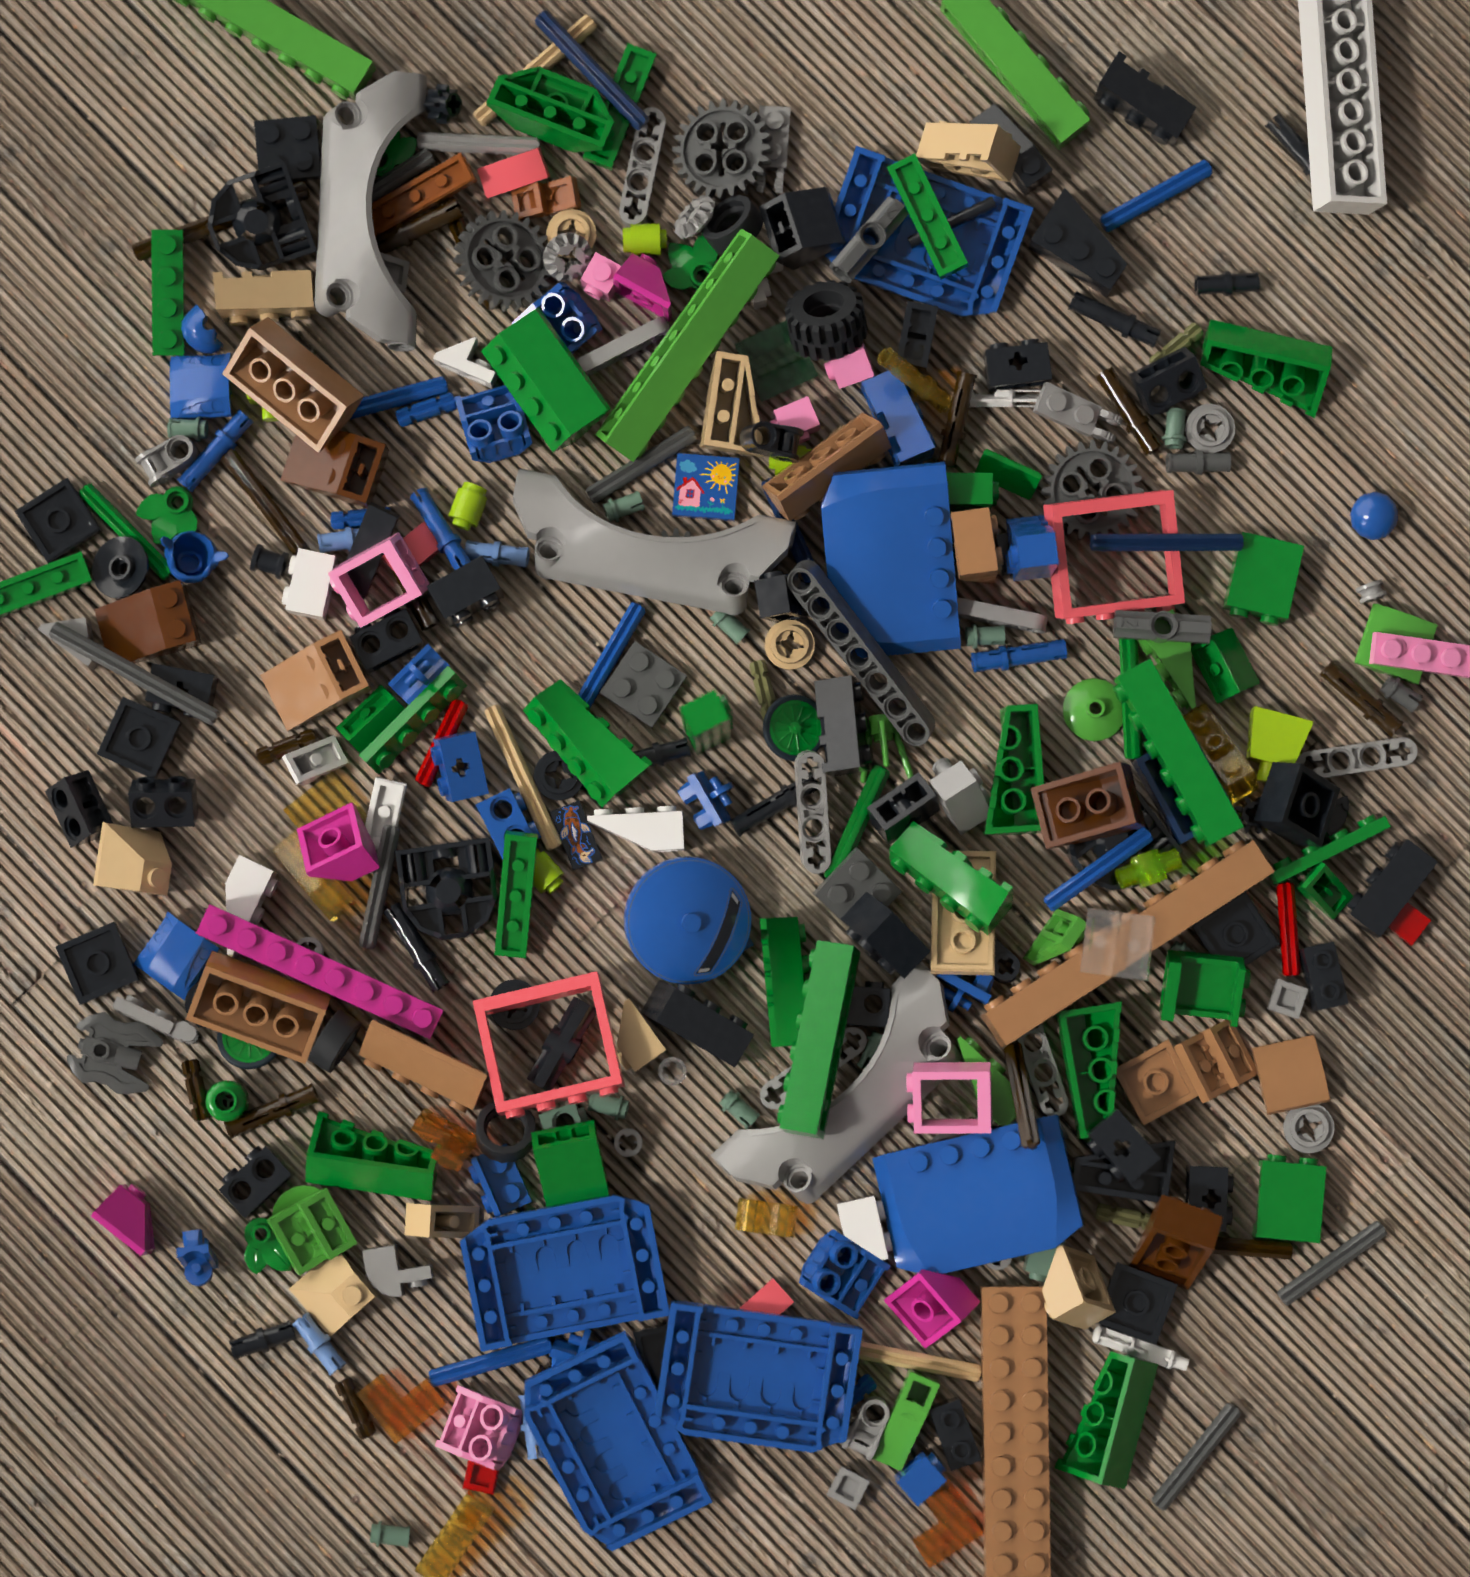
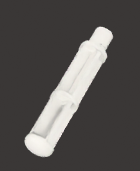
[952,389,1041,408]
[1092,1325,1189,1371]

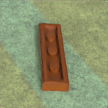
[372,152,478,238]

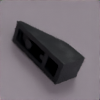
[969,104,1053,197]

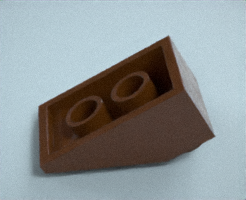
[94,580,202,664]
[1031,761,1146,850]
[1129,1194,1223,1290]

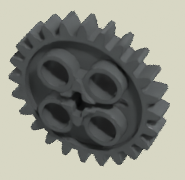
[672,99,774,201]
[453,210,552,312]
[1041,440,1144,541]

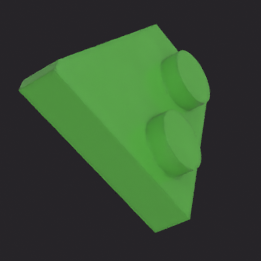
[1023,909,1088,966]

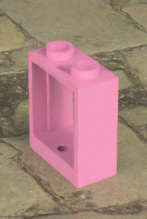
[328,532,430,628]
[906,1062,992,1134]

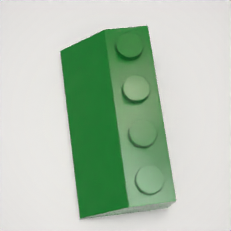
[481,307,611,452]

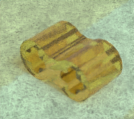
[734,1198,799,1238]

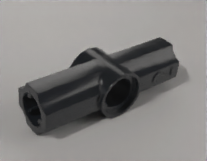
[527,996,596,1091]

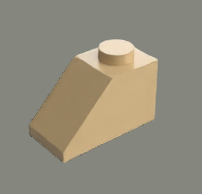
[617,998,667,1072]
[405,1203,480,1238]

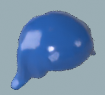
[160,531,229,583]

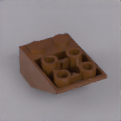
[280,431,389,508]

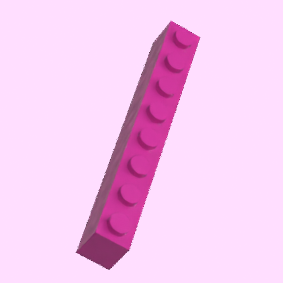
[196,904,443,1039]

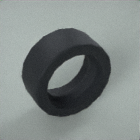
[701,195,763,254]
[308,1010,362,1073]
[476,1098,536,1163]

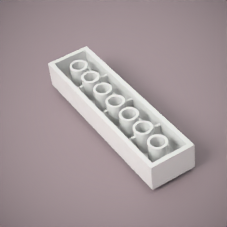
[1298,0,1387,215]

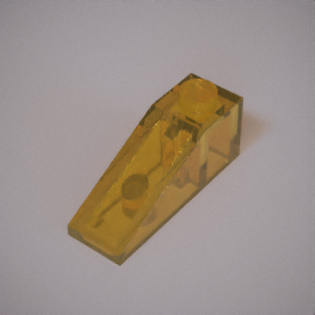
[272,830,357,922]

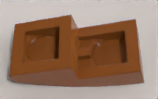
[511,176,582,221]

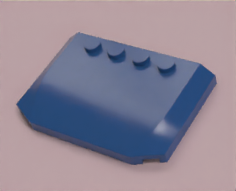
[825,146,1033,317]
[821,462,961,658]
[872,1115,1084,1274]
[460,1194,670,1352]
[655,1301,863,1453]
[524,1330,713,1551]

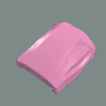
[435,1385,522,1470]

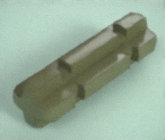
[1149,322,1204,363]
[750,660,775,720]
[1095,1203,1151,1230]

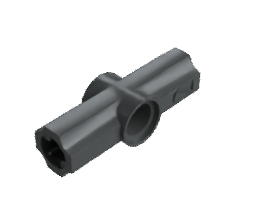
[829,196,909,283]
[1113,610,1212,644]

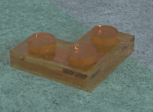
[411,1108,477,1172]
[357,1373,447,1444]
[912,1477,984,1568]

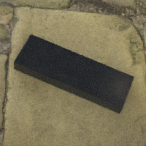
[347,502,400,600]

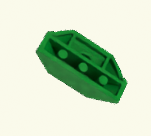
[486,66,614,152]

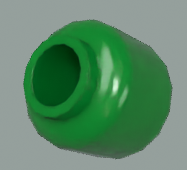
[205,1080,250,1122]

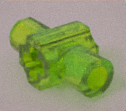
[1115,848,1182,889]

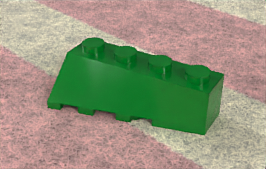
[1200,319,1333,418]
[523,679,653,808]
[984,704,1044,835]
[889,821,1013,935]
[760,917,809,1048]
[1056,1002,1122,1139]
[305,1111,439,1201]
[1054,1351,1158,1489]

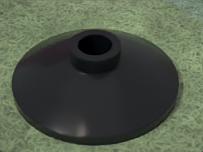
[92,536,149,599]

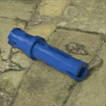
[177,409,254,493]
[410,487,471,571]
[971,639,1067,673]

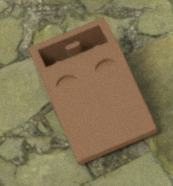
[950,507,1003,584]
[260,630,372,732]

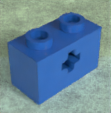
[431,731,489,802]

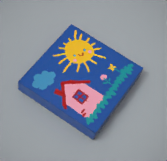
[672,453,740,522]

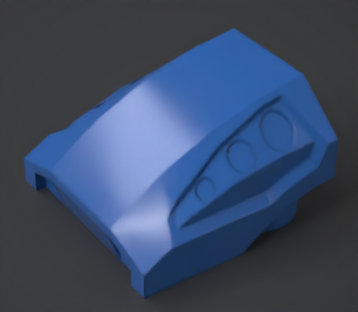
[511,282,602,354]
[170,353,233,420]
[454,385,532,463]
[134,912,221,1001]
[799,1229,891,1320]

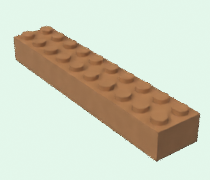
[981,839,1274,1048]
[980,1285,1051,1577]

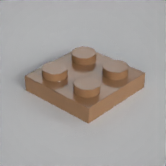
[1116,1039,1198,1126]

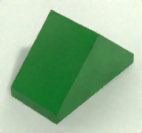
[1295,862,1353,920]

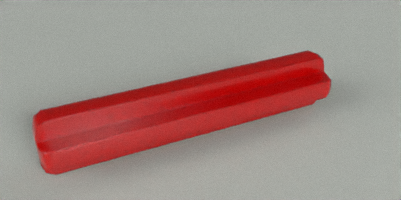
[415,699,468,787]
[1277,882,1301,976]

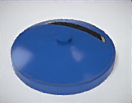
[624,857,751,985]

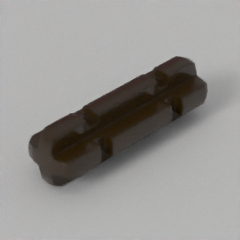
[256,729,317,765]
[181,1059,211,1122]
[335,1378,376,1440]

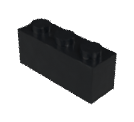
[1345,839,1438,939]

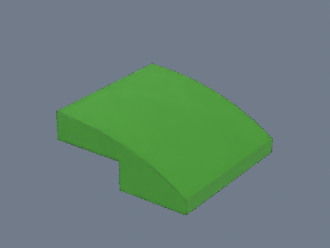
[1354,604,1438,684]
[266,1188,357,1275]

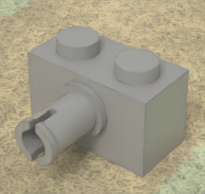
[929,758,990,835]

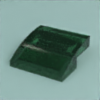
[734,319,818,402]

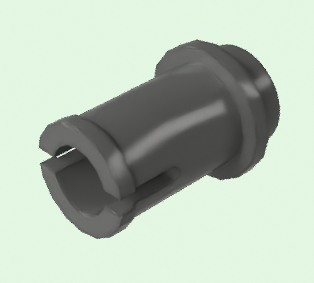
[1380,676,1423,713]

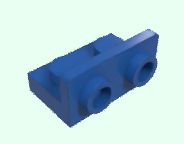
[468,1143,532,1217]

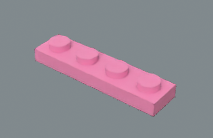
[1369,632,1470,678]

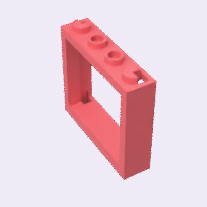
[1043,490,1185,624]
[473,971,625,1119]

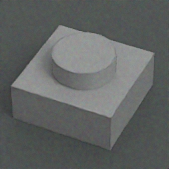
[1267,979,1308,1019]
[827,1465,870,1510]

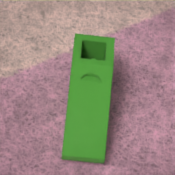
[1137,609,1196,712]
[956,1036,1016,1127]
[872,1369,940,1471]

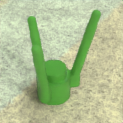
[860,714,914,783]

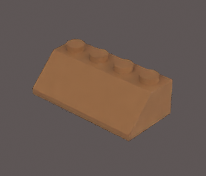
[222,317,365,453]
[762,412,891,521]
[185,950,332,1064]
[358,1019,490,1113]

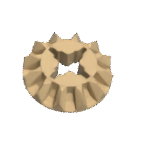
[547,209,597,260]
[765,620,815,670]

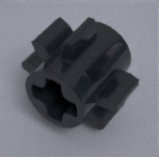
[424,84,462,124]
[1234,796,1262,834]

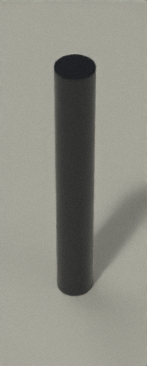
[907,196,997,249]

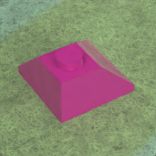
[613,253,672,322]
[297,802,380,881]
[91,1183,155,1256]
[883,1269,980,1349]

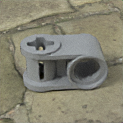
[135,435,199,488]
[841,1396,890,1461]

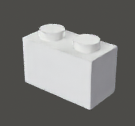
[282,548,339,621]

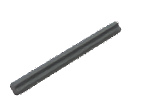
[49,622,220,725]

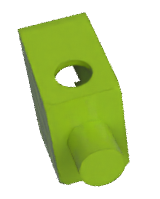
[1246,706,1313,783]

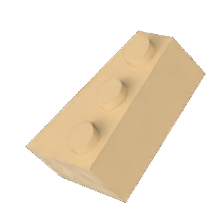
[916,121,1021,182]
[213,270,318,326]
[700,351,764,457]

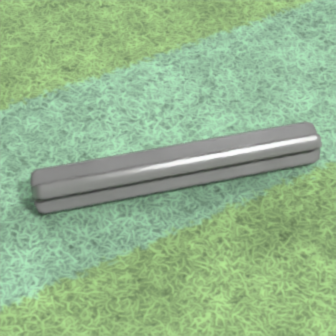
[417,132,540,155]

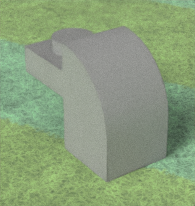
[362,1244,434,1297]

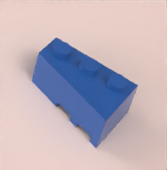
[861,367,936,467]
[1005,515,1059,581]

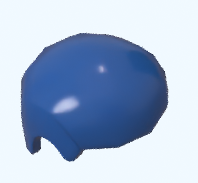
[181,304,224,354]
[1350,491,1398,540]

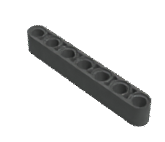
[787,560,936,746]

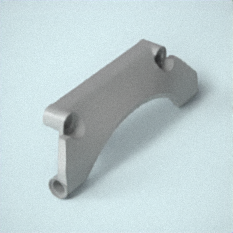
[314,71,427,352]
[513,469,797,615]
[711,961,961,1204]

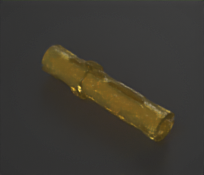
[877,347,952,413]

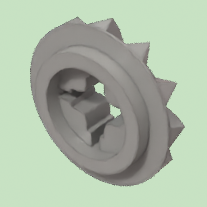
[674,195,715,239]
[543,232,593,282]
[1184,404,1235,453]
[1283,1104,1334,1153]

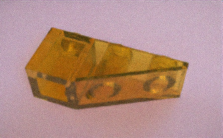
[1183,703,1259,804]
[415,1490,496,1577]

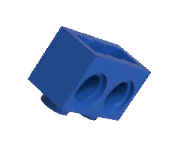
[476,788,541,860]
[894,1451,947,1507]

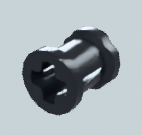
[250,544,289,580]

